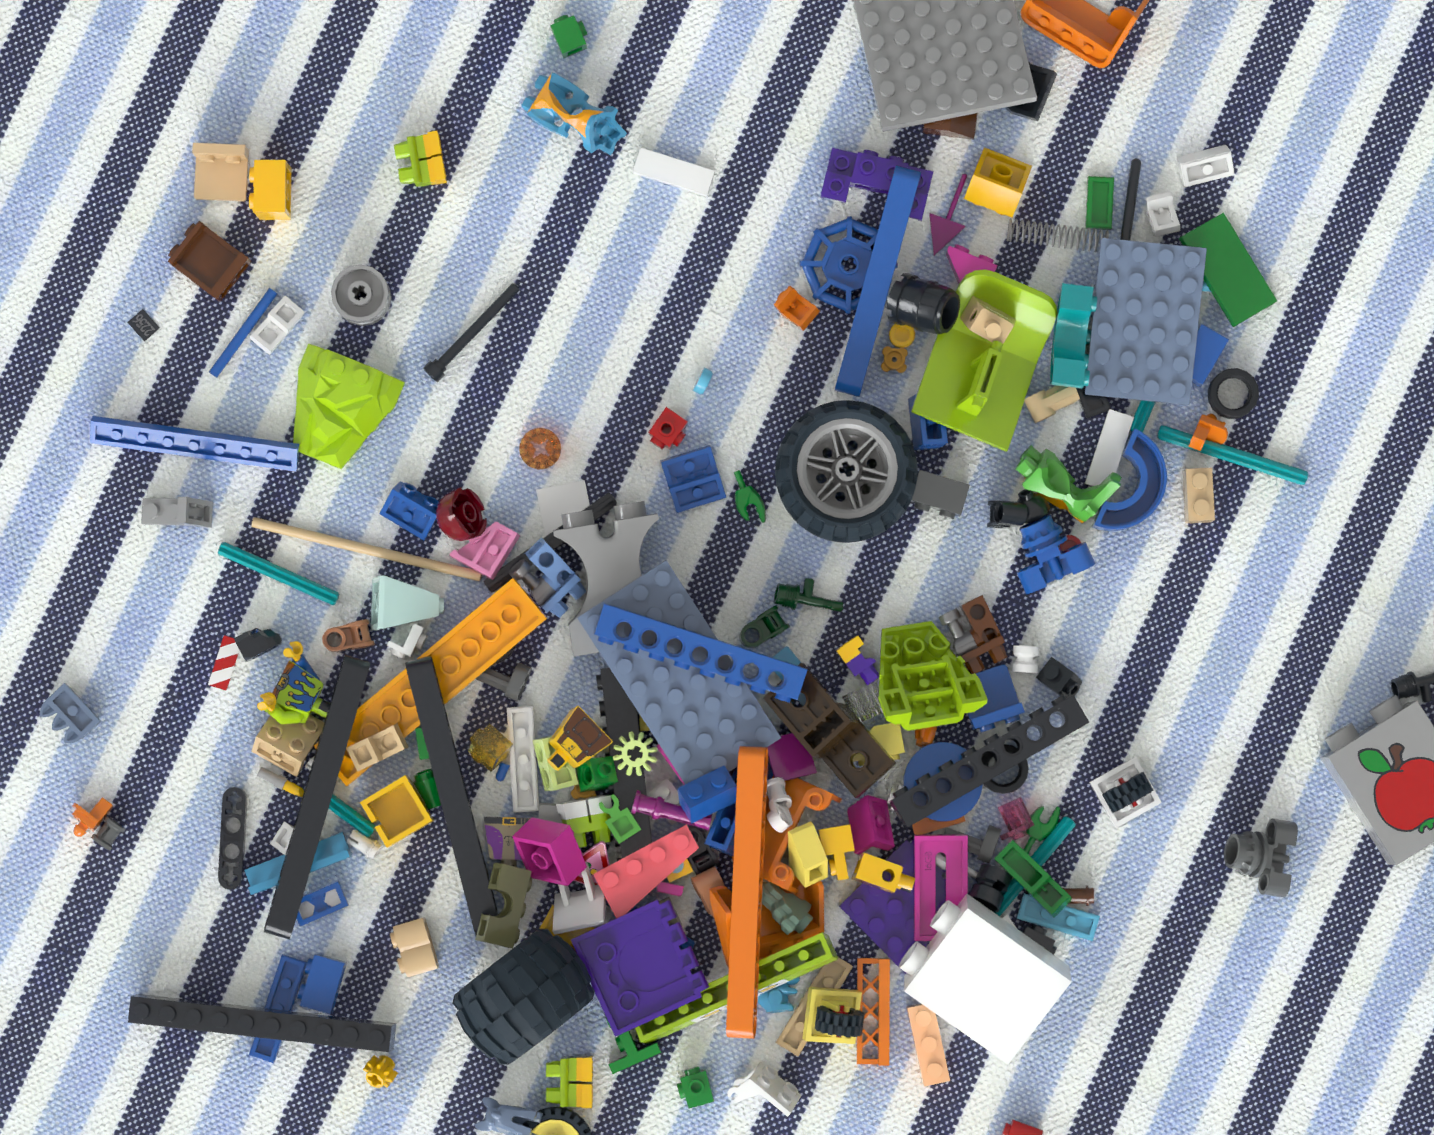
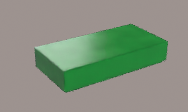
[1085,176,1114,230]

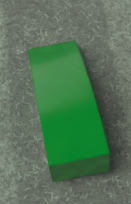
[994,840,1072,918]

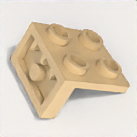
[192,143,249,202]
[251,715,324,777]

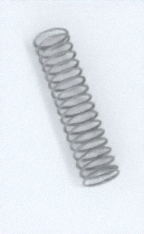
[1007,218,1109,253]

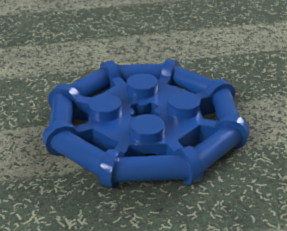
[800,216,898,314]

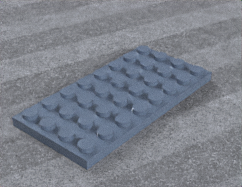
[577,560,781,784]

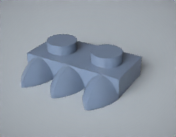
[40,683,101,743]

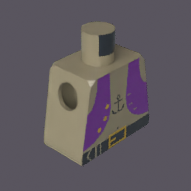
[484,817,531,867]

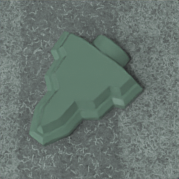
[762,882,813,935]

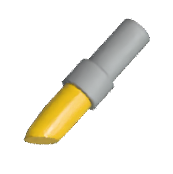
[257,767,304,797]

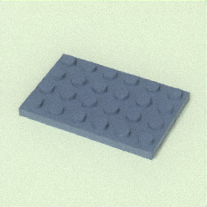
[1085,238,1207,405]

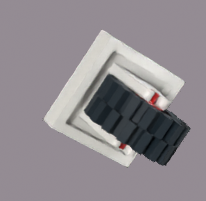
[1089,757,1162,828]

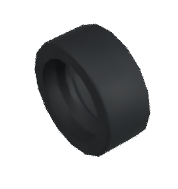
[1208,368,1259,419]
[981,744,1029,794]

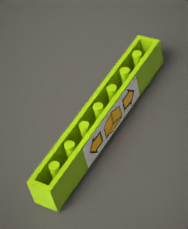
[635,932,838,1044]

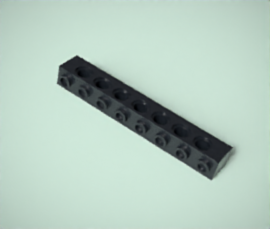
[889,694,1089,829]

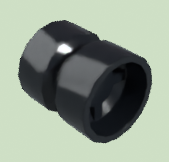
[969,864,1012,913]

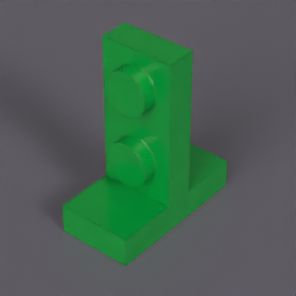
[604,1014,661,1074]

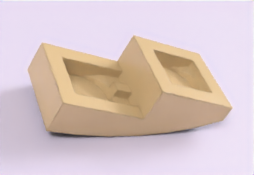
[346,724,408,772]

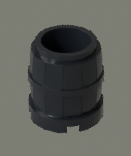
[887,273,960,334]

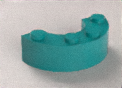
[1050,283,1097,389]

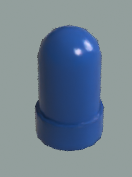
[496,762,510,781]

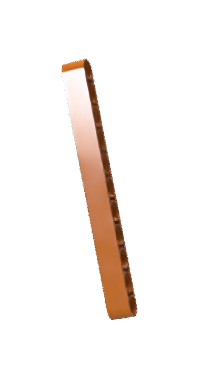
[726,746,768,1039]

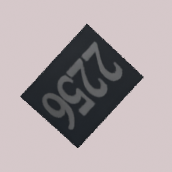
[127,309,160,342]

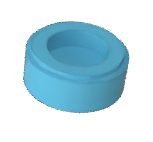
[693,367,713,395]

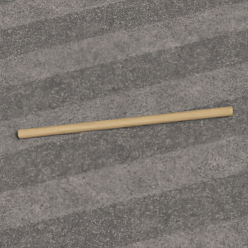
[251,517,482,582]

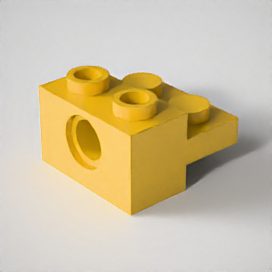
[818,824,855,880]

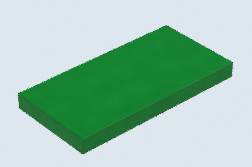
[1179,212,1277,327]

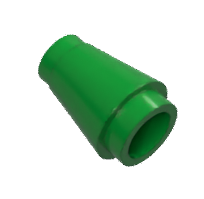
[413,768,441,809]

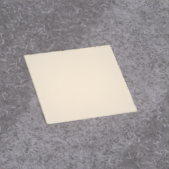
[536,480,590,537]

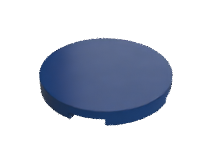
[903,742,983,822]

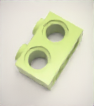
[532,735,578,791]

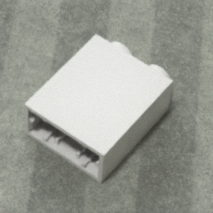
[899,894,1072,1064]

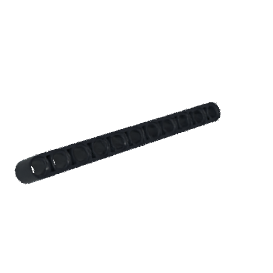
[264,655,370,939]
[405,656,498,936]

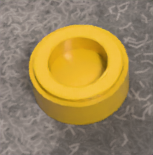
[889,324,915,348]

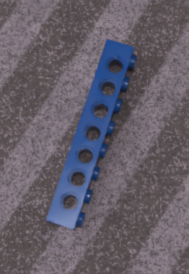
[594,603,807,703]

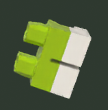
[556,795,612,848]

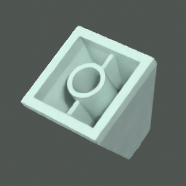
[371,576,444,631]

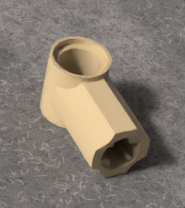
[1024,386,1080,424]

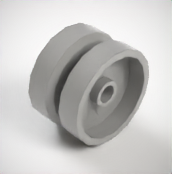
[331,264,392,326]

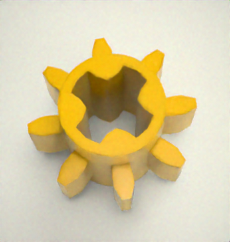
[363,1055,398,1088]

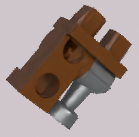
[938,595,1007,674]

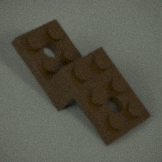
[763,663,896,798]

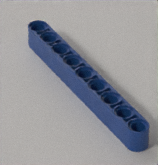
[834,165,921,397]

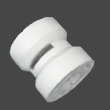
[1012,646,1039,674]

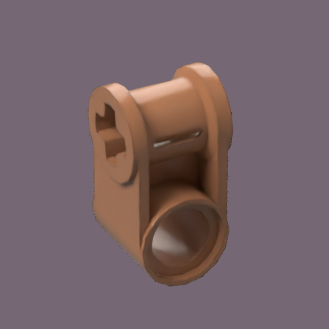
[322,619,375,652]
[690,867,724,917]

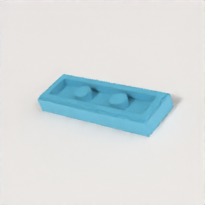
[1016,893,1100,941]

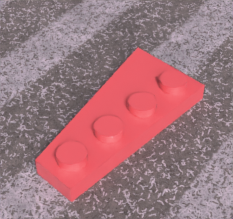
[593,824,699,918]

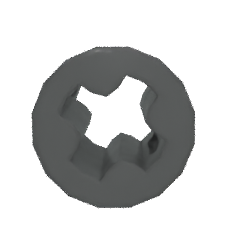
[91,816,126,851]

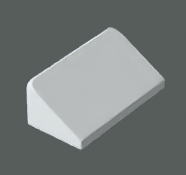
[1177,145,1235,187]

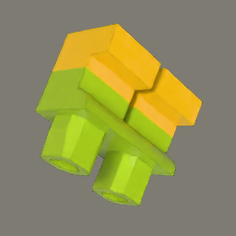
[394,130,447,187]
[546,1056,593,1108]

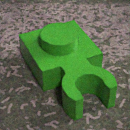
[599,794,641,844]

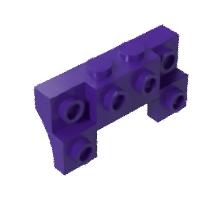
[820,148,934,222]

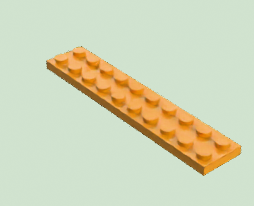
[314,578,547,786]

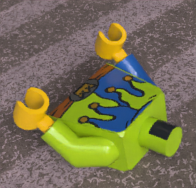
[257,641,330,724]

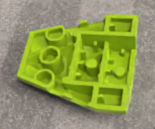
[293,344,405,469]
[878,621,988,731]

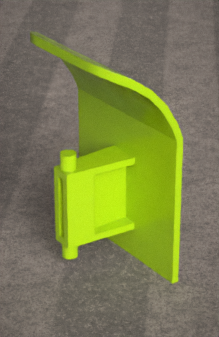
[911,269,1058,452]

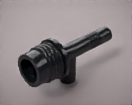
[1390,671,1434,703]

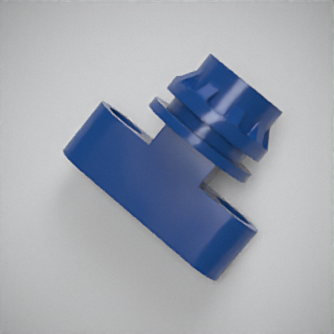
[1016,515,1096,594]

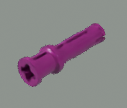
[631,790,713,830]

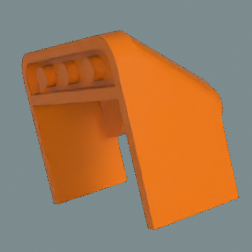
[1021,0,1149,68]

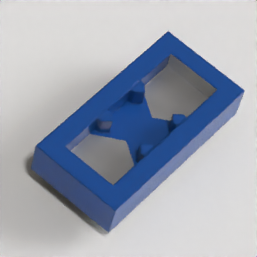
[296,881,349,927]

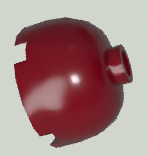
[436,487,487,541]

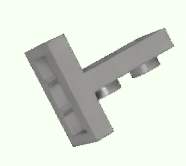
[141,497,213,528]

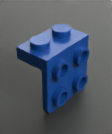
[967,665,1025,733]

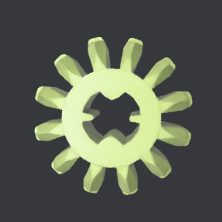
[613,732,658,776]

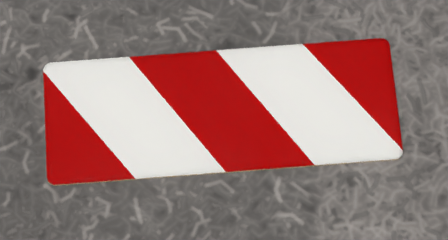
[208,636,240,691]

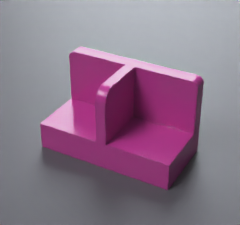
[847,795,895,855]

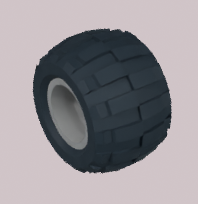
[452,929,595,1065]

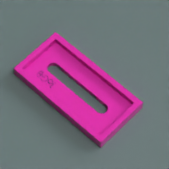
[914,834,968,941]

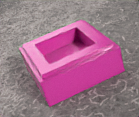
[656,881,684,896]

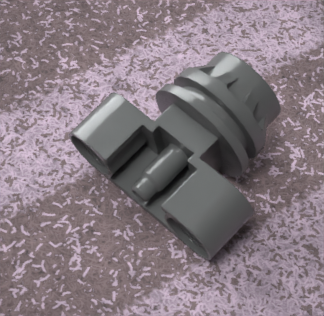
[1224,818,1298,898]

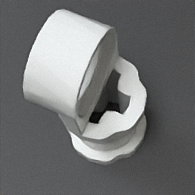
[767,777,793,833]

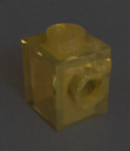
[468,724,513,772]

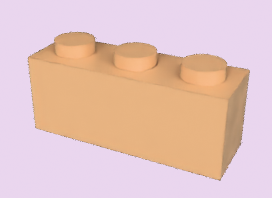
[906,1004,950,1086]

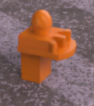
[1189,413,1228,451]
[72,797,113,837]

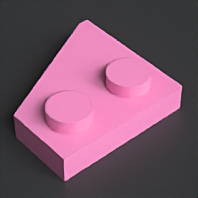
[450,522,520,580]

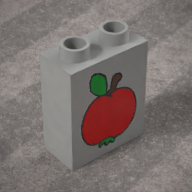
[1320,695,1434,865]

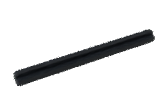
[484,492,617,593]

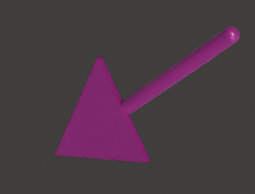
[930,173,967,256]

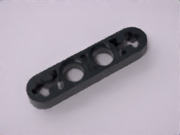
[218,787,247,890]

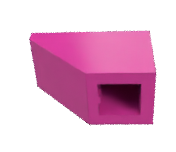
[946,245,998,285]

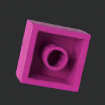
[512,817,587,886]

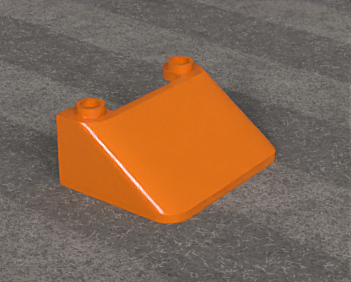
[732,775,842,894]
[709,875,824,968]

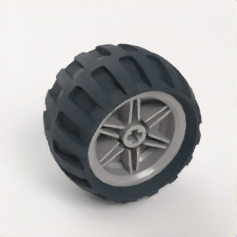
[775,400,918,543]

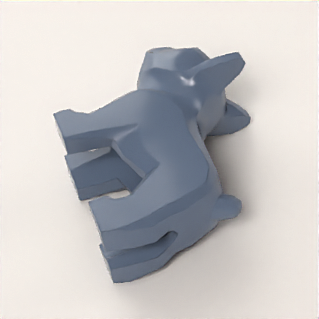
[475,1097,543,1135]

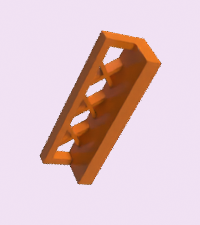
[857,958,890,1066]

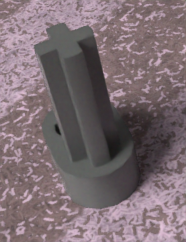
[476,663,532,701]
[944,825,1002,864]

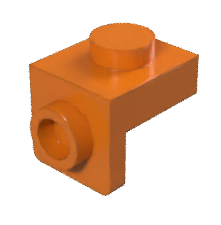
[774,286,820,331]

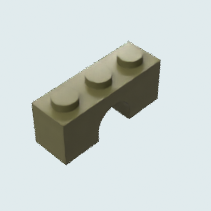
[475,863,532,949]

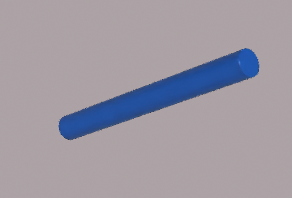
[209,288,277,378]

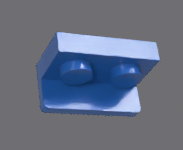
[379,481,439,540]

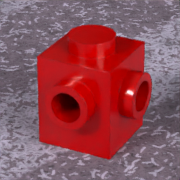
[648,407,688,450]

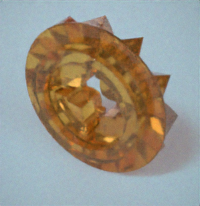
[519,428,561,470]

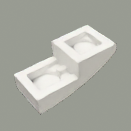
[250,296,305,355]

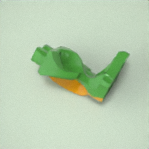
[1016,445,1122,523]

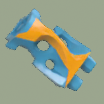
[521,72,627,155]

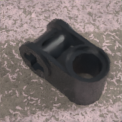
[987,500,1027,529]
[687,826,721,875]

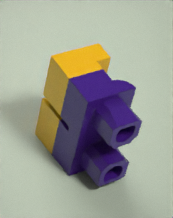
[835,635,879,685]

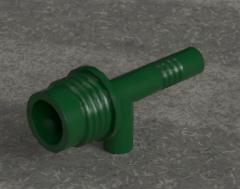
[774,578,843,612]

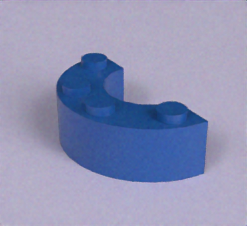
[1092,429,1167,531]

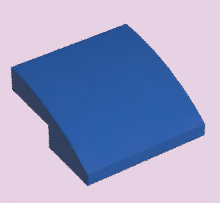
[660,445,727,513]

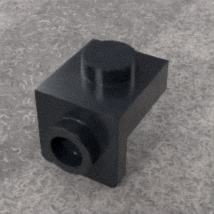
[1036,657,1082,698]
[1022,924,1057,955]

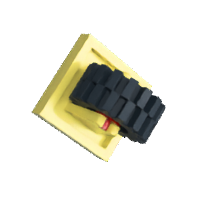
[802,987,865,1044]

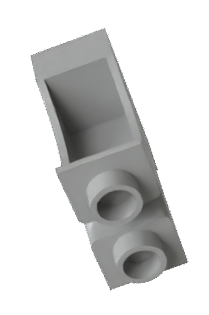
[553,501,659,656]

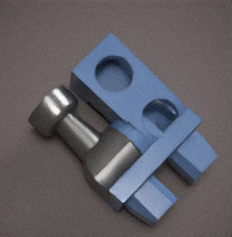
[509,537,586,618]

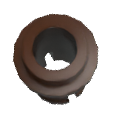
[1063,885,1094,906]

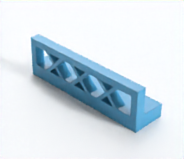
[244,832,353,895]

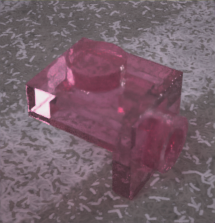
[998,797,1034,841]

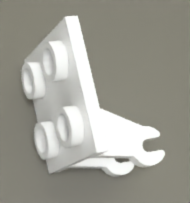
[553,862,606,935]
[728,1062,801,1117]

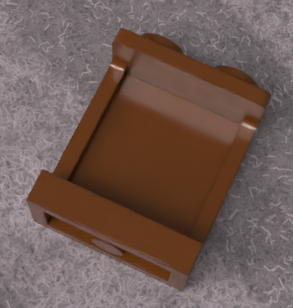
[168,221,252,302]

